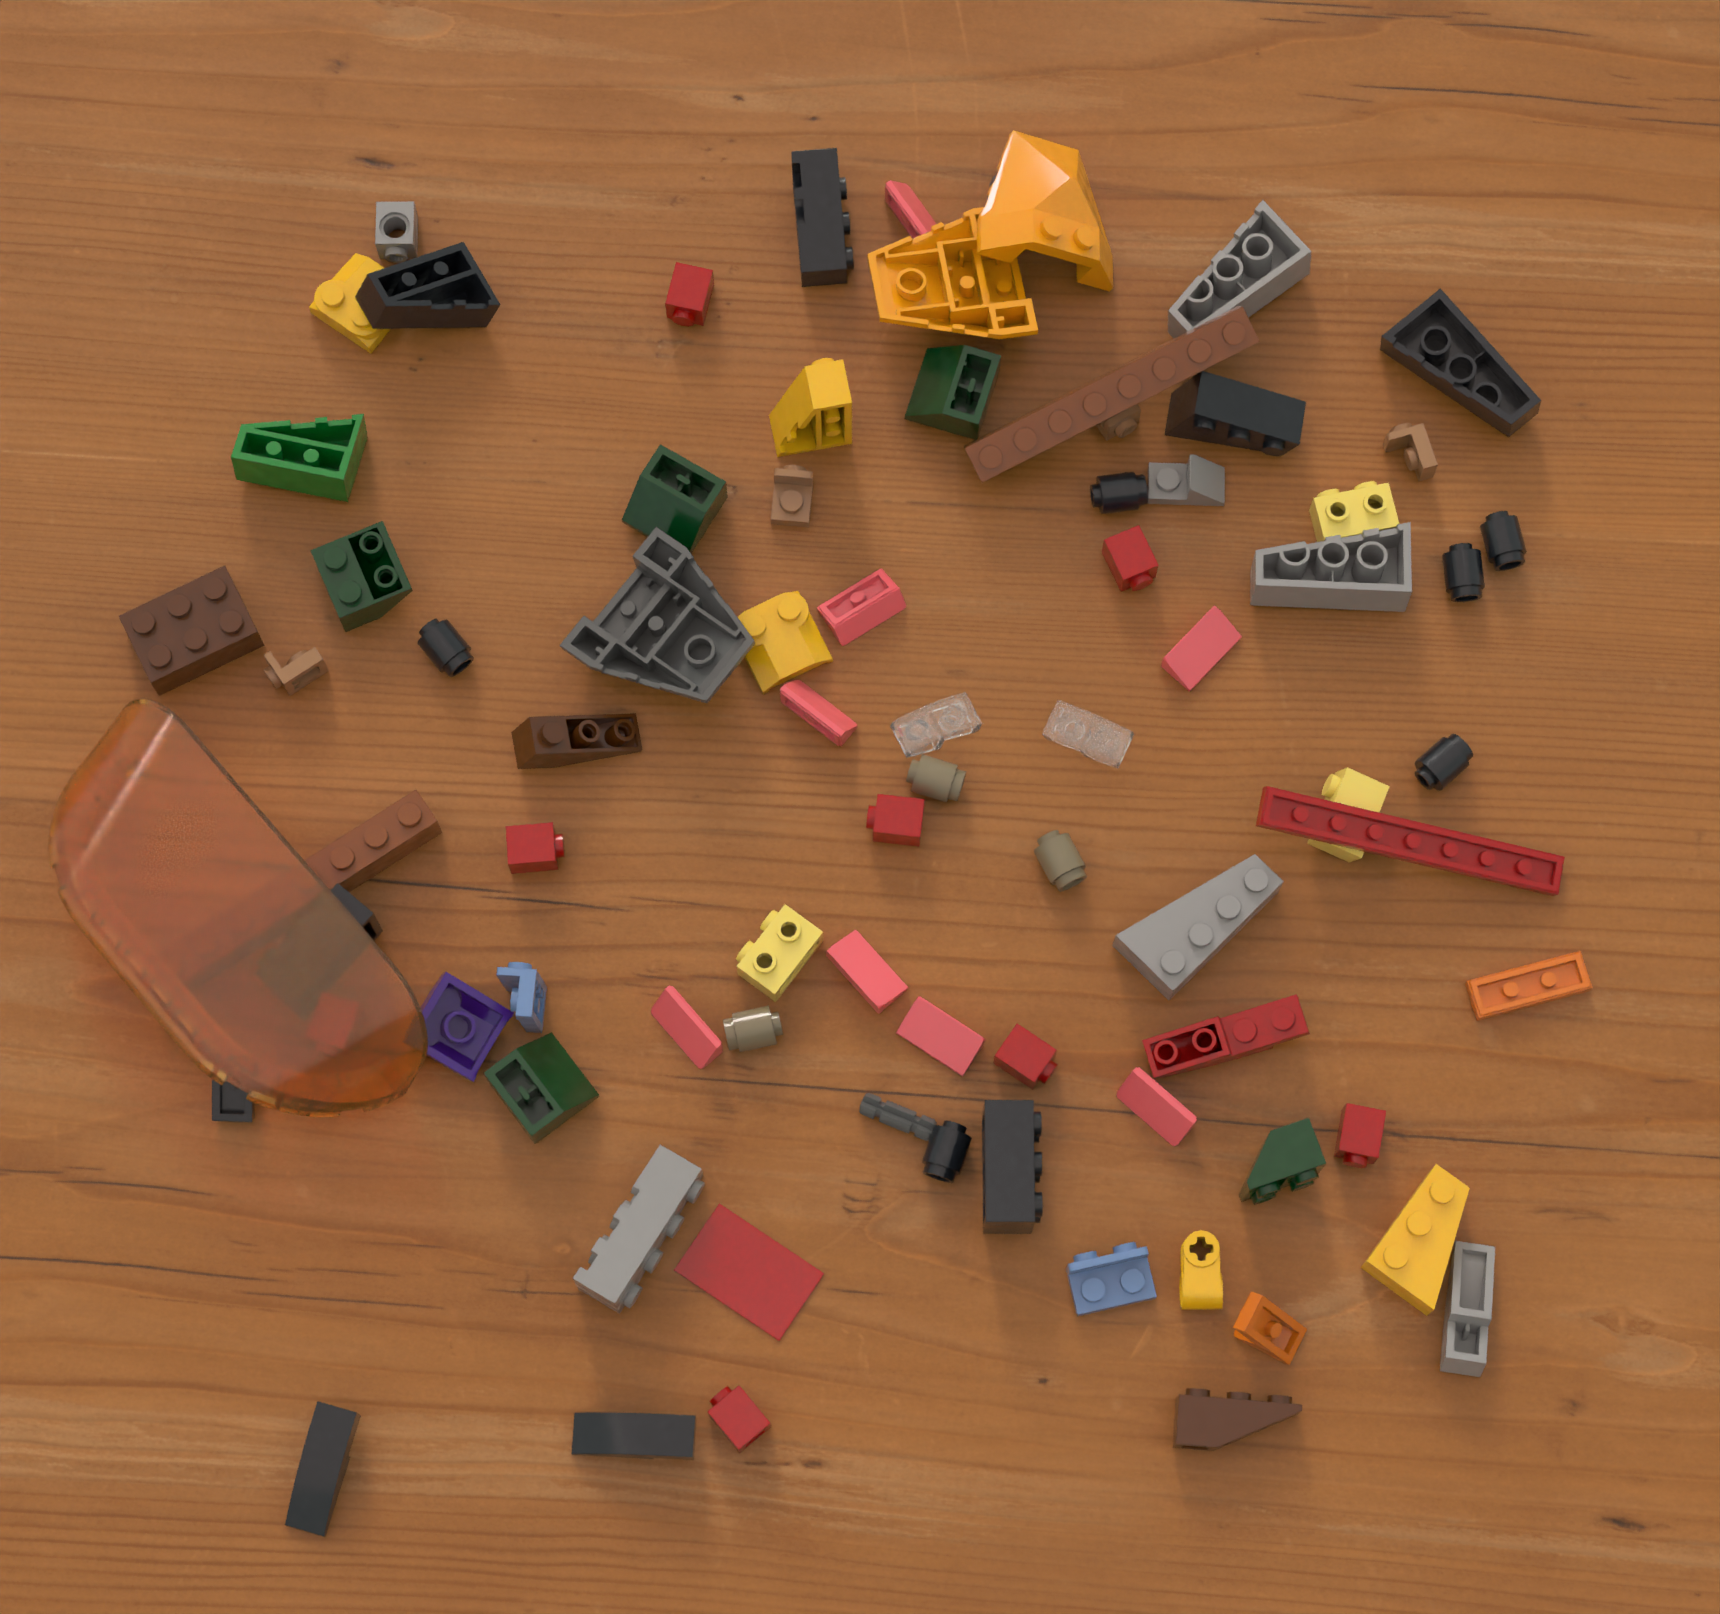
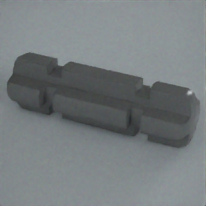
[859,1093,937,1141]

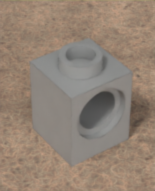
[375,201,418,263]

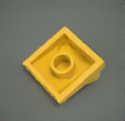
[309,253,390,354]
[738,591,833,694]

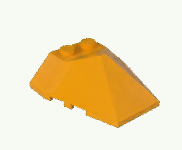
[977,130,1113,292]
[867,207,1038,339]

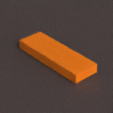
[1465,951,1593,1021]

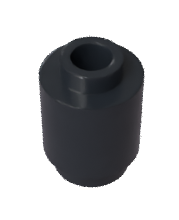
[1090,472,1148,514]
[1480,511,1527,571]
[1442,543,1485,602]
[417,618,474,677]
[1415,734,1473,791]
[922,1120,972,1183]

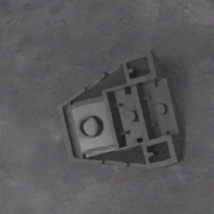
[560,527,755,703]

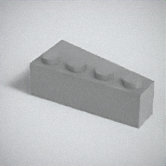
[1168,200,1311,339]
[1250,522,1412,612]
[1112,854,1284,1000]
[573,1145,705,1314]

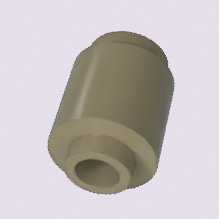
[906,754,966,802]
[1034,830,1087,892]
[723,1005,783,1052]

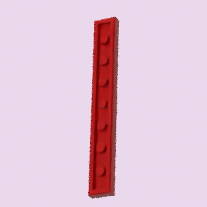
[1256,786,1565,896]

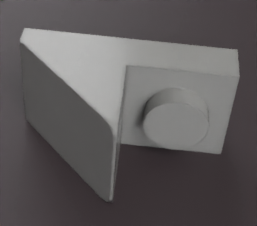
[1147,454,1225,506]

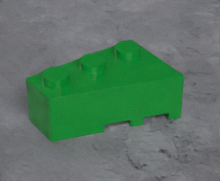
[231,414,368,502]

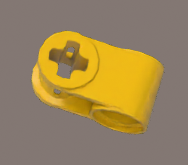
[1179,1230,1223,1310]

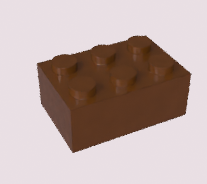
[118,566,265,696]

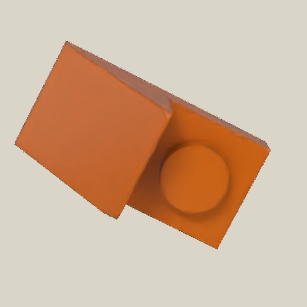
[1233,1291,1307,1365]

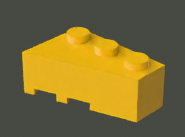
[769,358,852,457]
[1360,1164,1470,1316]

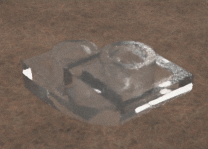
[890,692,983,758]
[1042,700,1134,768]

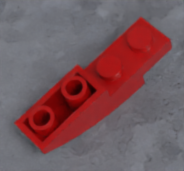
[1142,994,1310,1079]

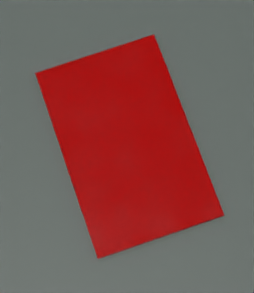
[674,1203,824,1341]

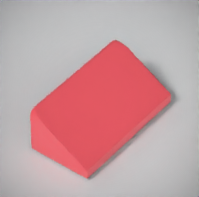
[885,180,936,239]
[817,568,906,646]
[1161,605,1242,692]
[780,680,857,747]
[826,930,908,1014]
[651,985,723,1069]
[896,996,985,1077]
[1116,1067,1197,1146]

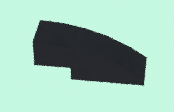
[285,1401,361,1537]
[572,1412,697,1460]

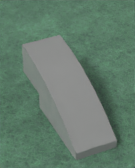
[1440,1241,1495,1377]

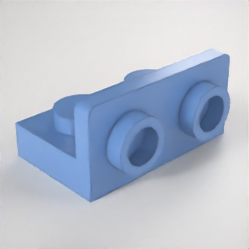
[496,962,547,1033]
[1066,1242,1157,1316]

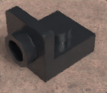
[212,1059,258,1122]

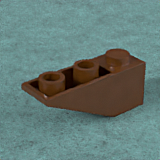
[511,713,642,769]
[1173,1388,1302,1451]

